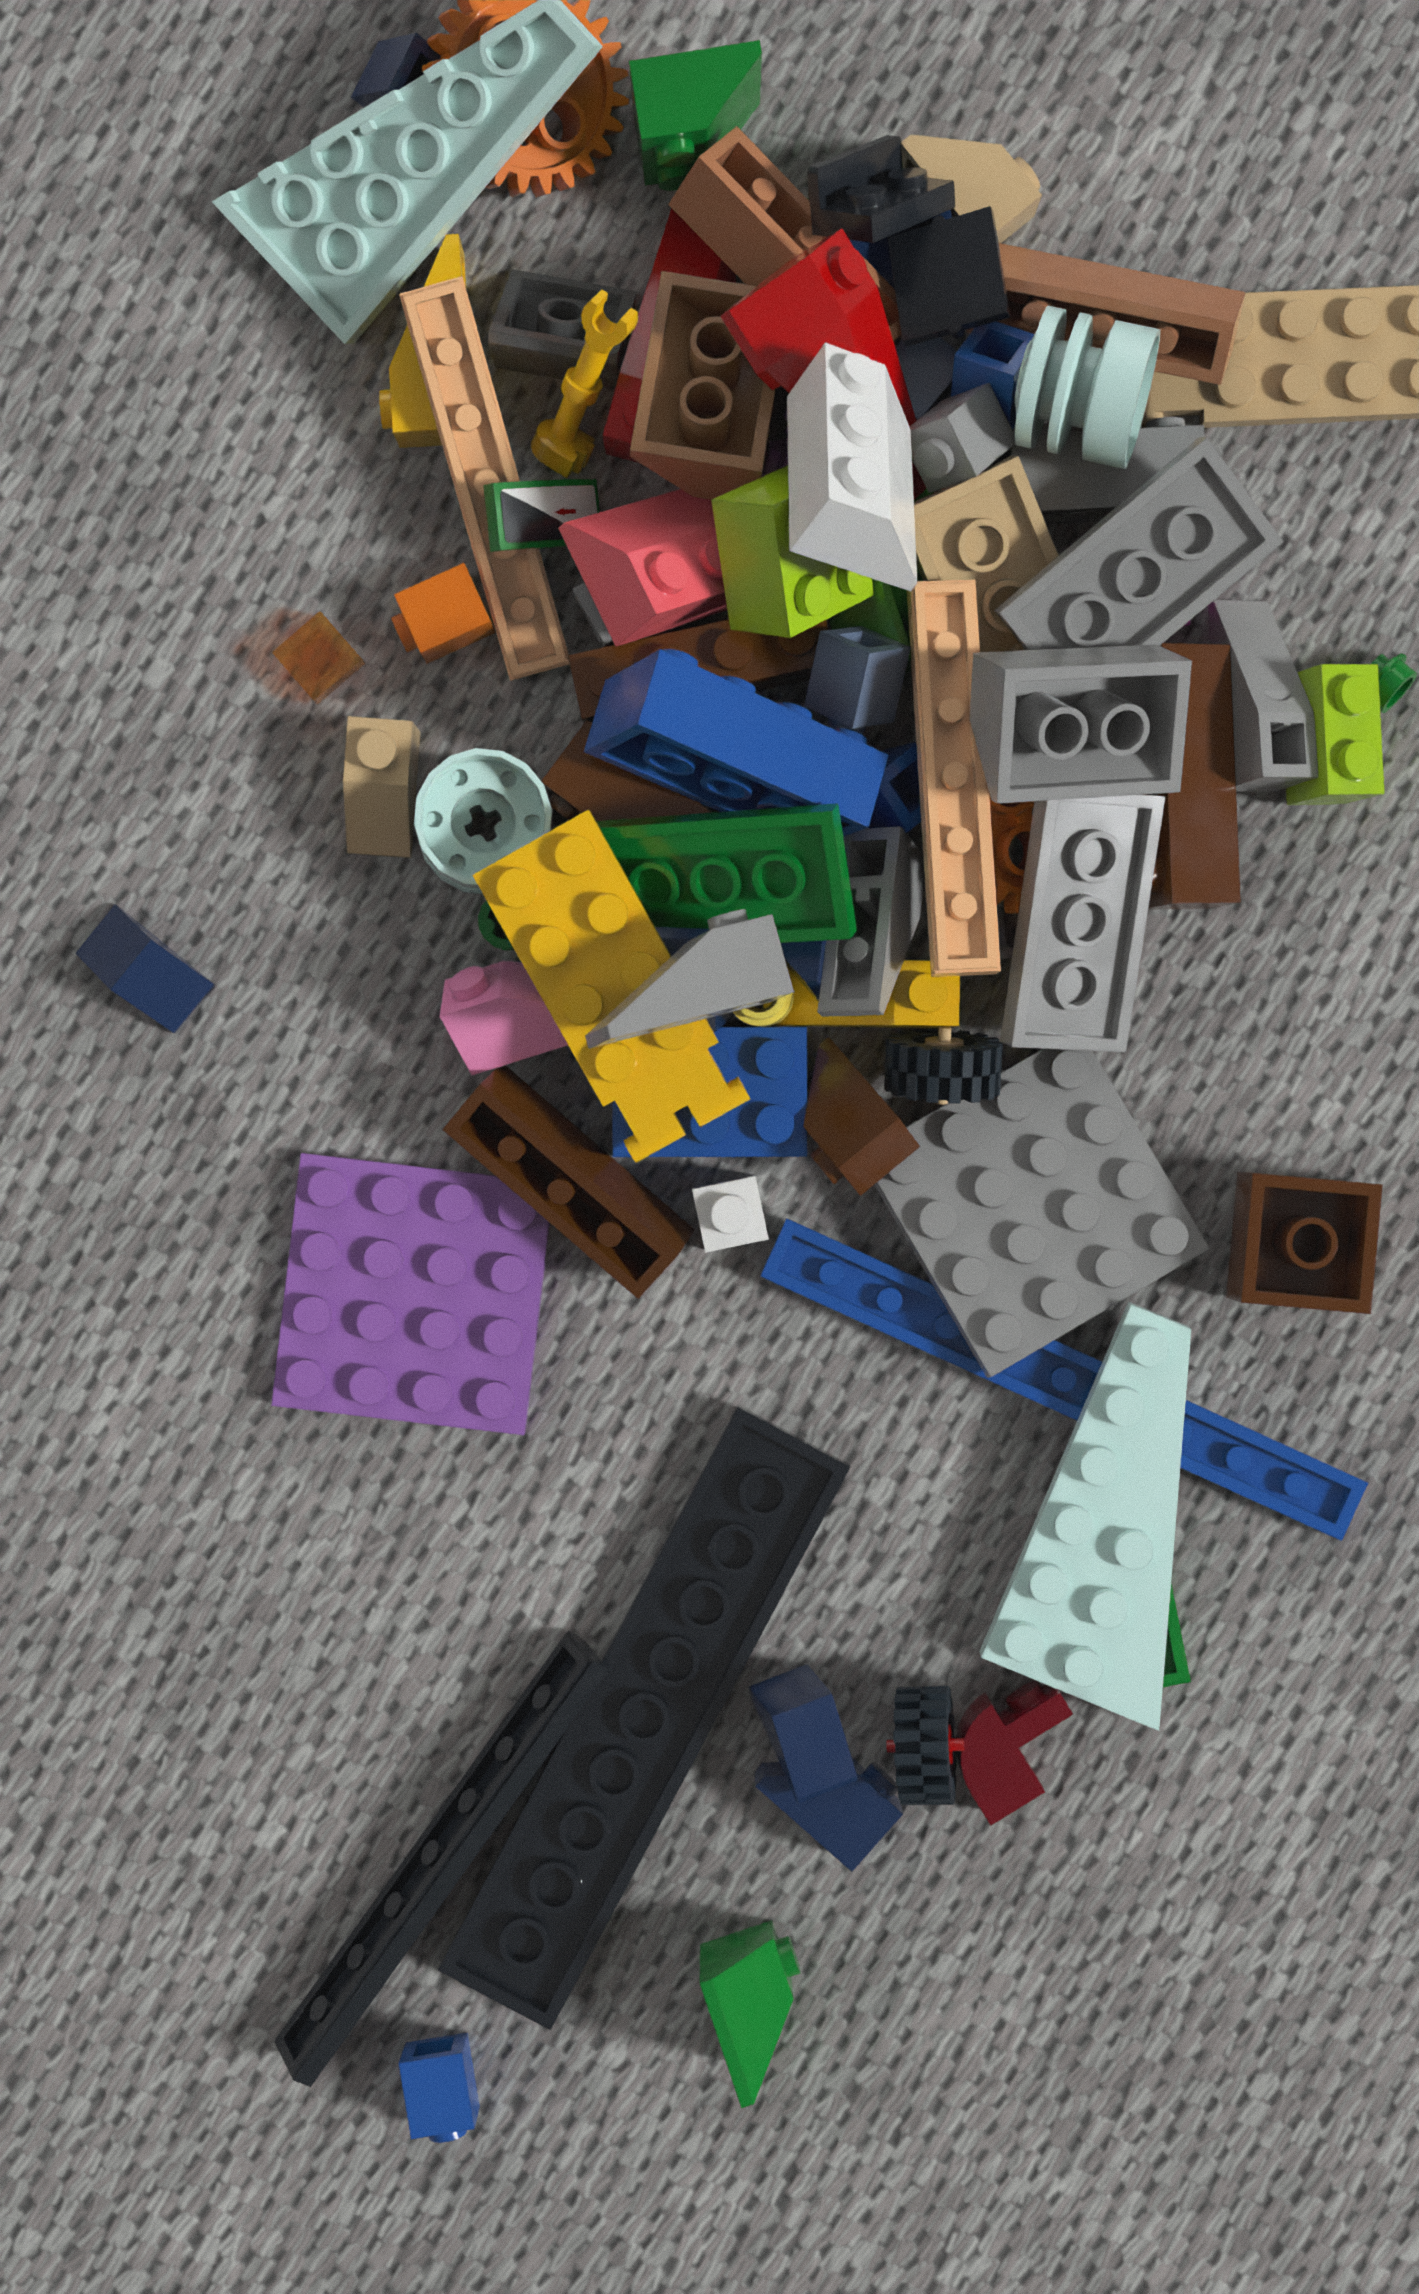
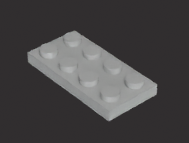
[994,437,1283,650]
[1000,794,1165,1052]

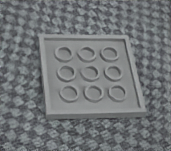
[874,1049,1210,1378]

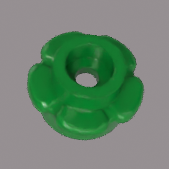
[1371,653,1417,713]

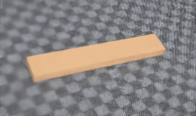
[399,276,569,681]
[907,580,1001,977]

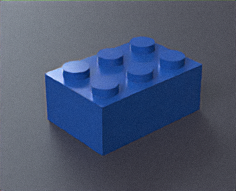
[612,1027,807,1157]

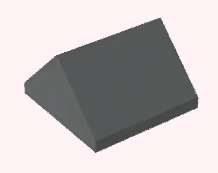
[488,269,637,389]

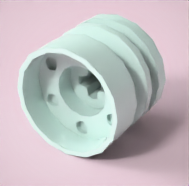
[1014,306,1161,469]
[414,748,552,894]

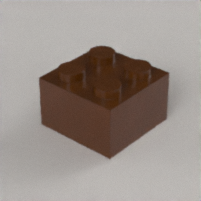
[1226,1172,1383,1314]

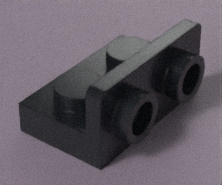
[807,135,955,243]

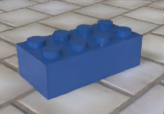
[584,649,889,836]

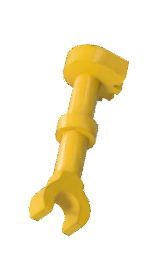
[531,289,638,478]

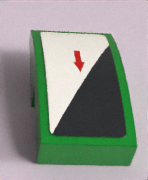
[483,479,600,552]

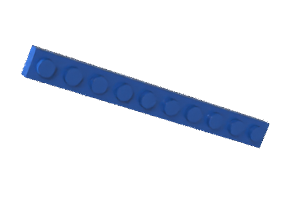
[760,1218,1368,1541]

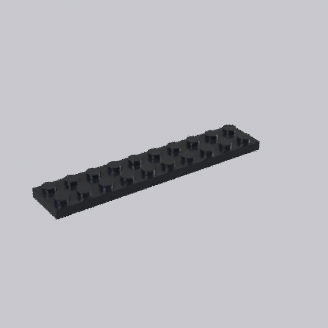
[438,1405,851,2030]

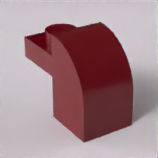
[956,1681,1073,1826]

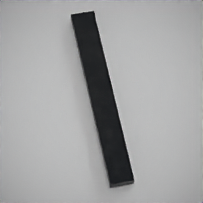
[274,1631,609,2087]

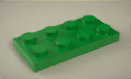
[596,803,857,943]

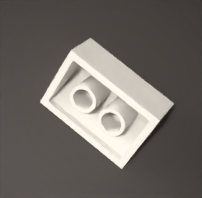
[787,342,917,591]

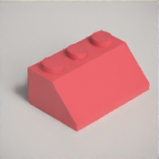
[558,489,727,647]

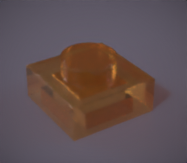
[272,611,365,705]

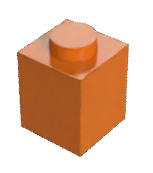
[391,563,496,664]

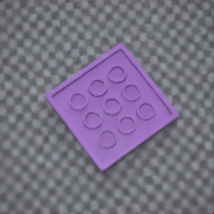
[271,1153,550,1435]

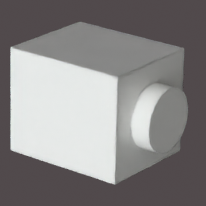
[692,1175,769,1253]

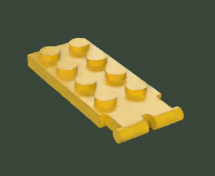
[472,810,751,1163]

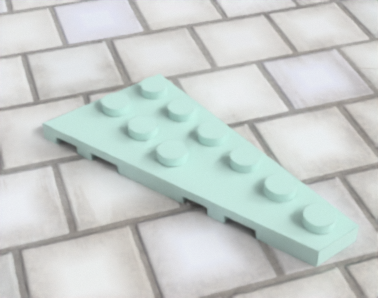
[212,0,603,344]
[979,1301,1191,1731]

